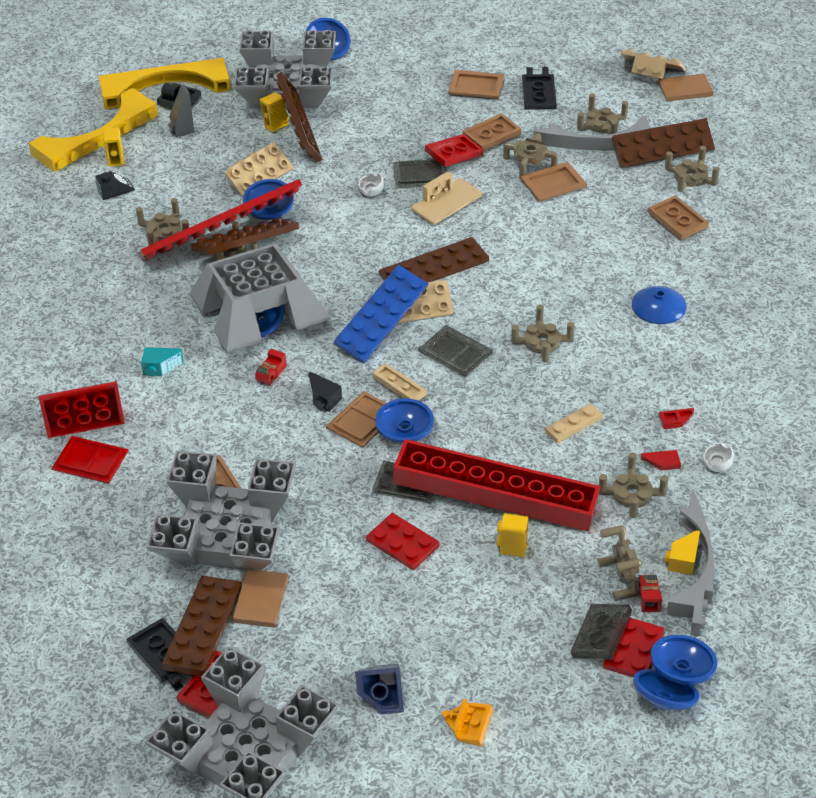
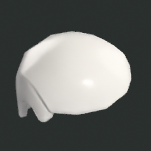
[358,172,384,197]
[703,443,734,472]

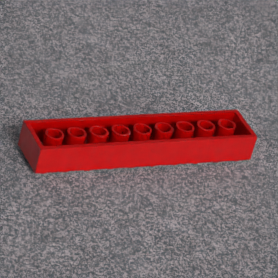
[393,439,600,531]

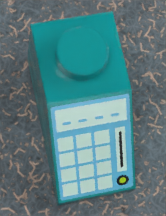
[141,347,184,376]

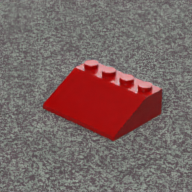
[38,381,125,438]

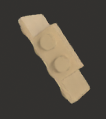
[621,49,686,80]
[225,143,293,197]
[412,172,482,224]
[398,280,453,323]

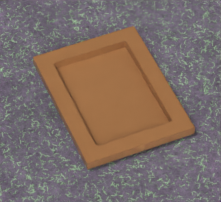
[448,70,504,99]
[520,162,587,202]
[326,391,386,448]

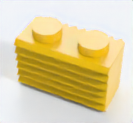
[260,92,289,132]
[103,128,124,166]
[497,513,528,557]

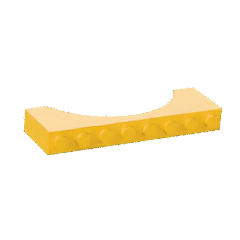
[99,57,231,109]
[28,88,158,172]

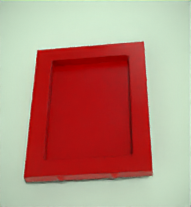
[51,436,129,484]

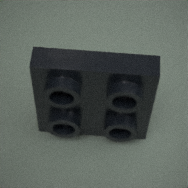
[157,83,201,109]

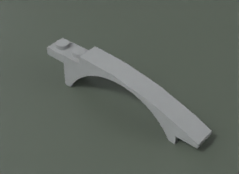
[534,116,661,150]
[667,493,714,636]

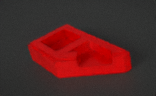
[659,408,694,430]
[640,450,681,470]

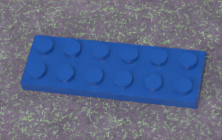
[334,265,428,363]

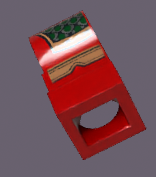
[255,348,287,385]
[638,575,662,612]

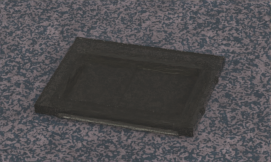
[393,159,447,189]
[418,325,493,377]

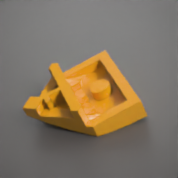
[441,699,493,746]

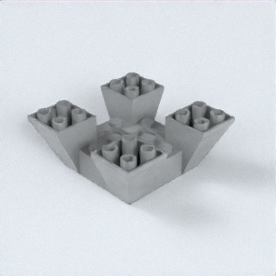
[234,30,336,108]
[190,243,330,353]
[146,450,296,570]
[145,646,340,798]

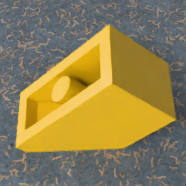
[665,531,700,575]

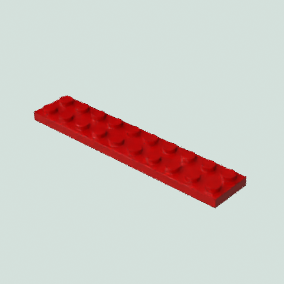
[138,179,302,261]

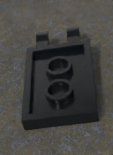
[522,67,557,110]
[126,618,194,691]

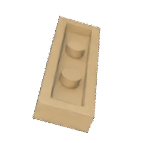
[372,363,426,401]
[545,403,603,444]

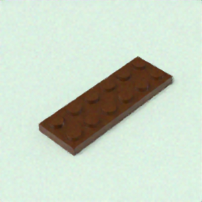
[276,72,323,162]
[612,118,715,168]
[191,217,299,255]
[379,237,489,282]
[162,575,242,676]

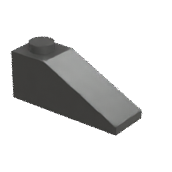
[168,85,194,137]

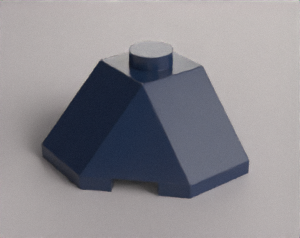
[355,663,404,714]

